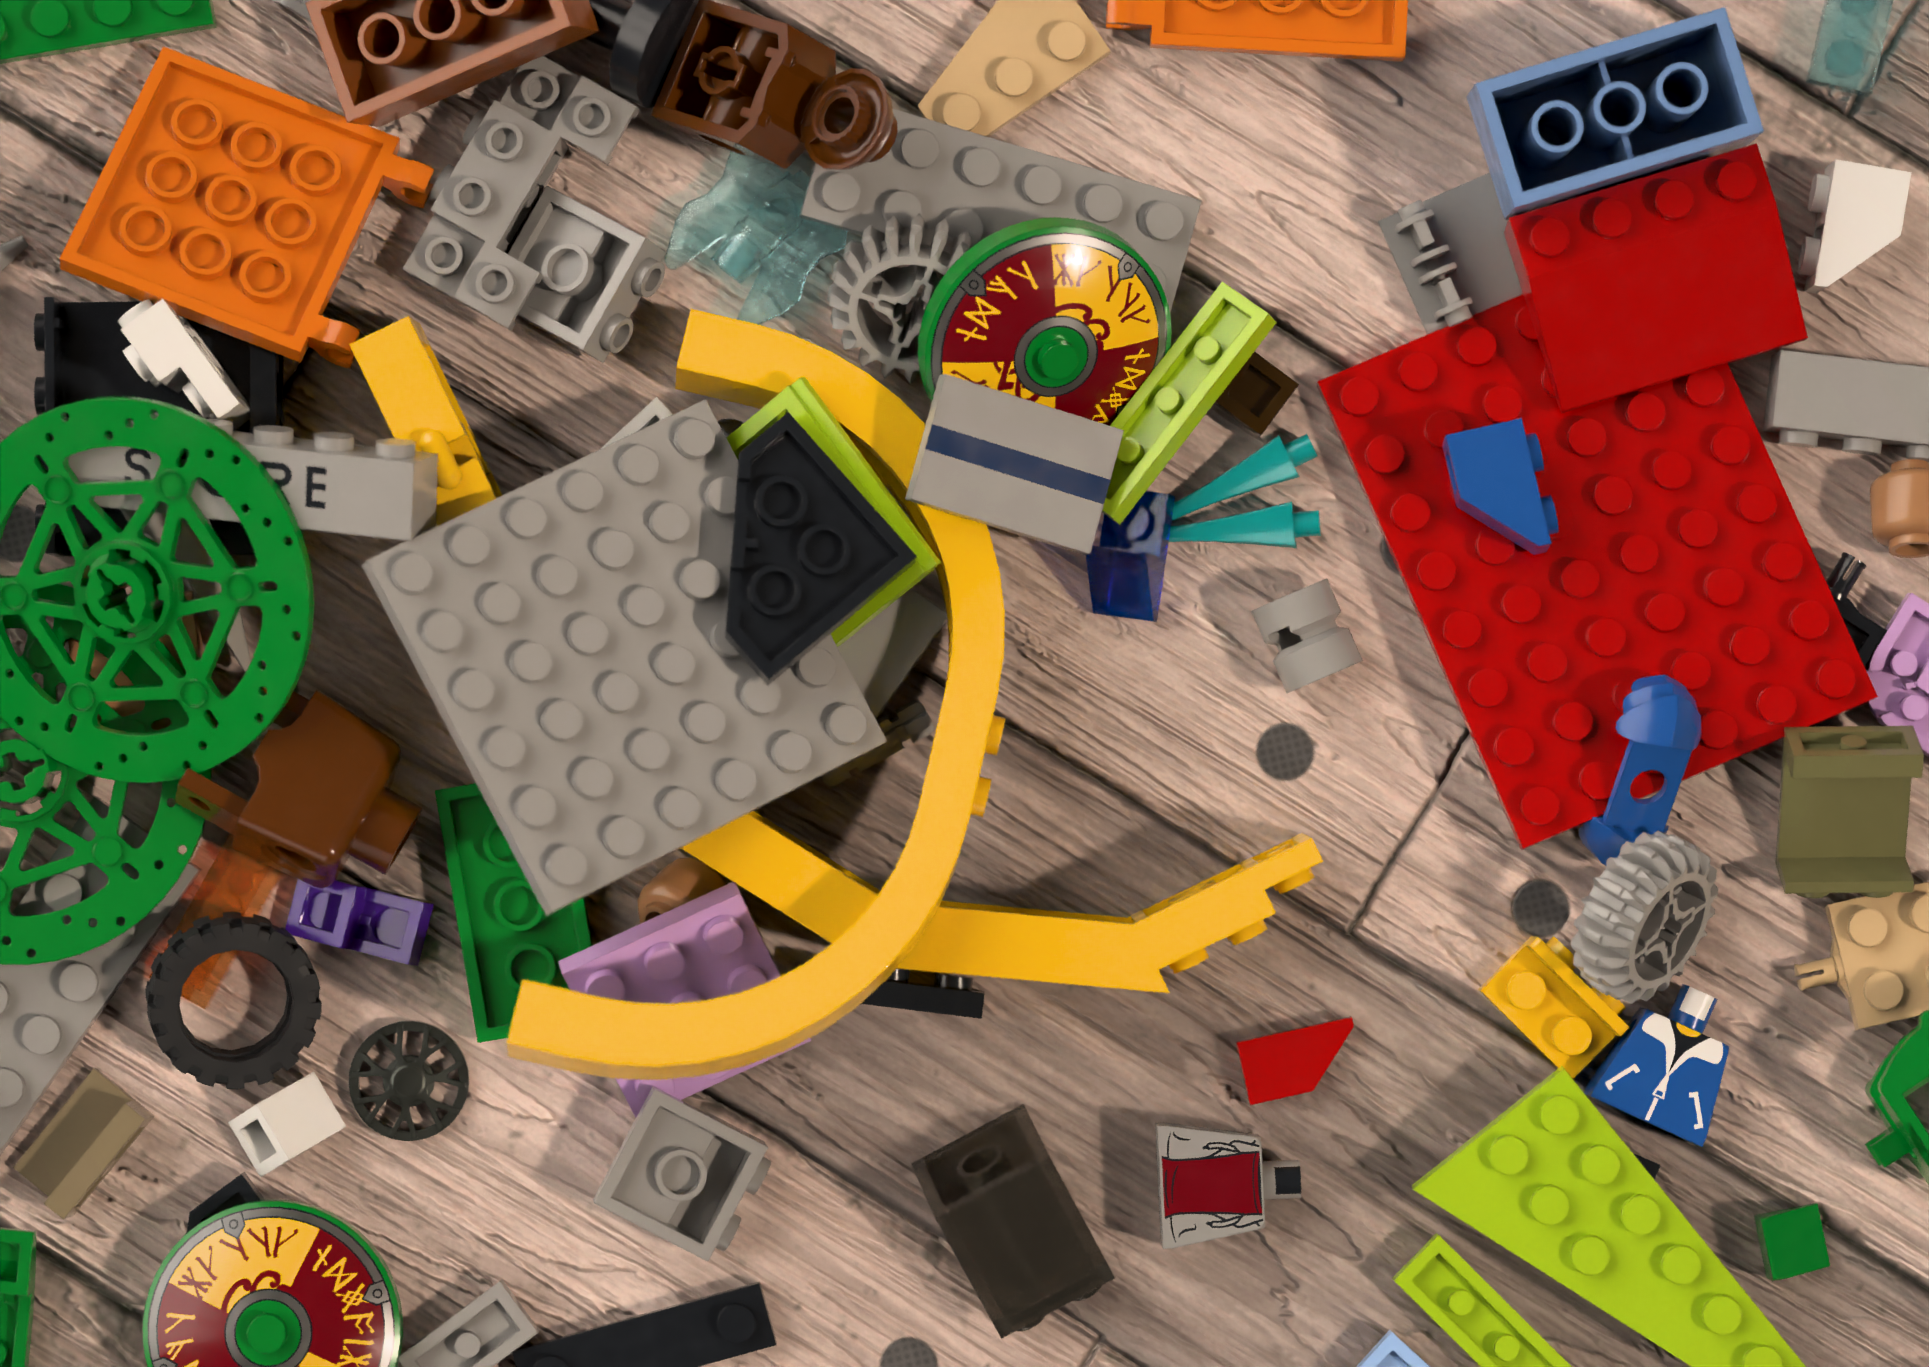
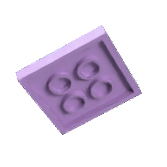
[558,882,811,1118]

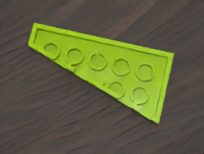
[1411,1066,1806,1367]

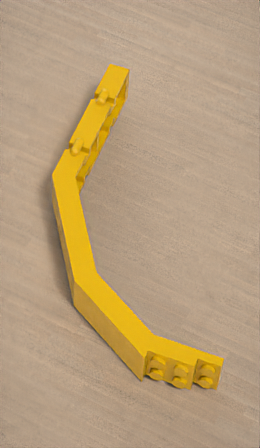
[349,316,1323,993]

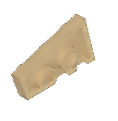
[917,0,1111,137]

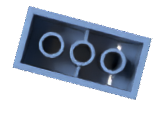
[1466,7,1764,220]

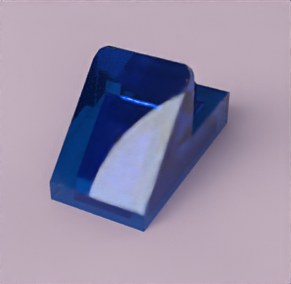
[1085,491,1175,622]

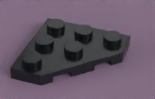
[725,412,917,686]

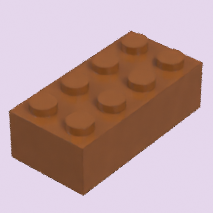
[305,0,600,127]

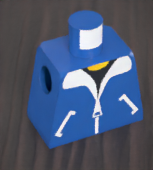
[1584,984,1729,1147]

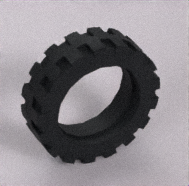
[145,912,322,1089]

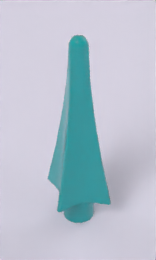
[1153,434,1318,525]
[1144,501,1321,548]

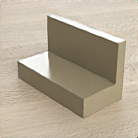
[13,1068,155,1220]

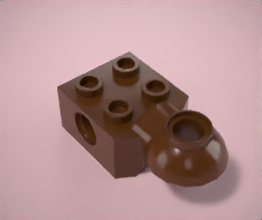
[651,0,898,170]

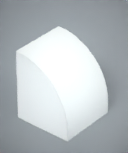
[228,1072,346,1177]

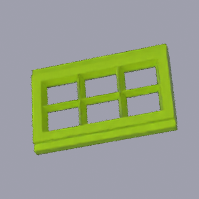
[726,377,941,647]

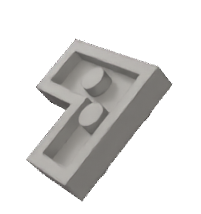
[399,1280,540,1367]

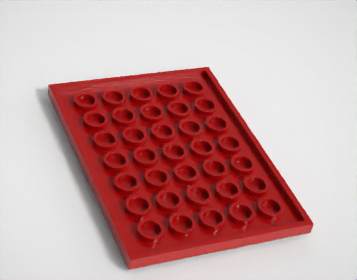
[1317,294,1878,851]

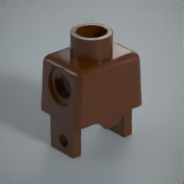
[175,687,423,888]

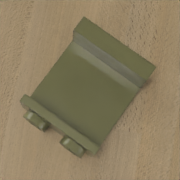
[1775,726,1924,898]

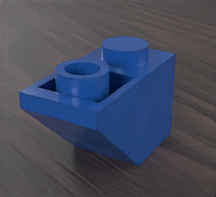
[1442,418,1559,555]

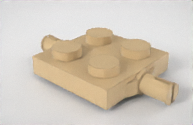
[1794,881,1929,1031]

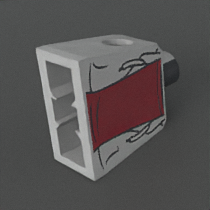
[1155,1122,1301,1249]

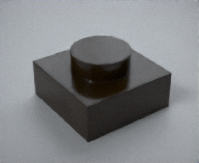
[1214,351,1299,437]

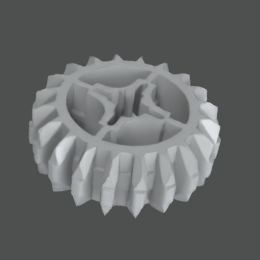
[827,213,972,384]
[1571,830,1719,1004]

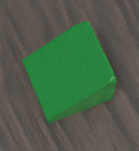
[1754,1203,1830,1281]

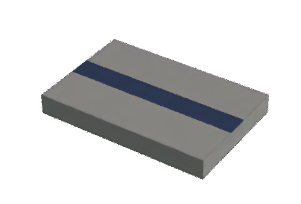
[905,374,1124,555]

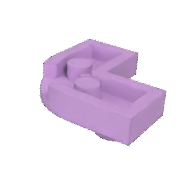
[1865,593,1929,757]

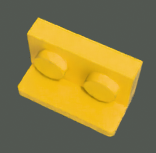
[1478,936,1629,1079]

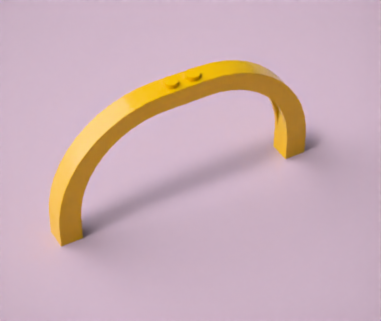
[507,309,1006,1080]

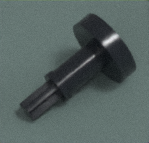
[583,0,699,108]

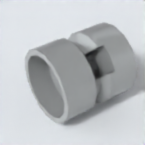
[1251,579,1363,693]

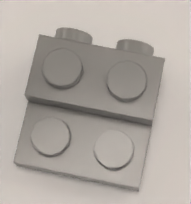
[508,186,666,363]
[593,1086,771,1262]

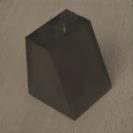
[911,1104,1115,1339]

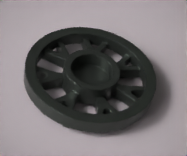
[349,1021,469,1141]

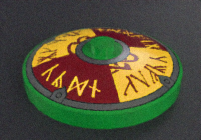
[918,217,1172,426]
[143,1200,403,1367]

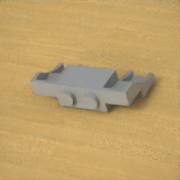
[402,56,640,331]

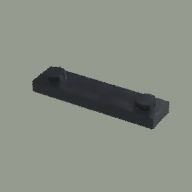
[512,1281,777,1367]

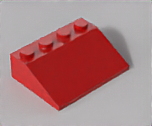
[1504,143,1808,414]

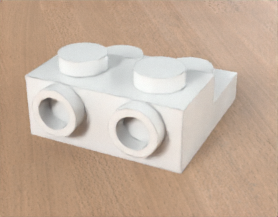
[118,299,250,429]

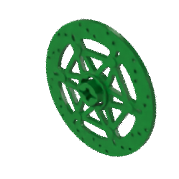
[0,396,314,783]
[0,584,212,965]

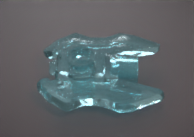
[665,151,847,325]

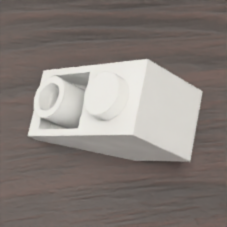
[1797,159,1912,294]

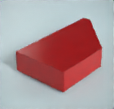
[1236,1016,1354,1105]

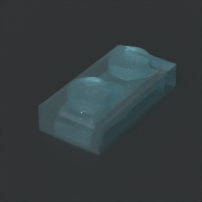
[1806,0,1893,97]

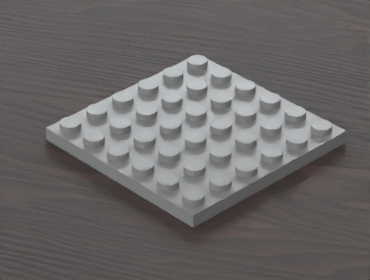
[362,399,887,916]

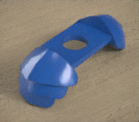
[1579,675,1702,866]

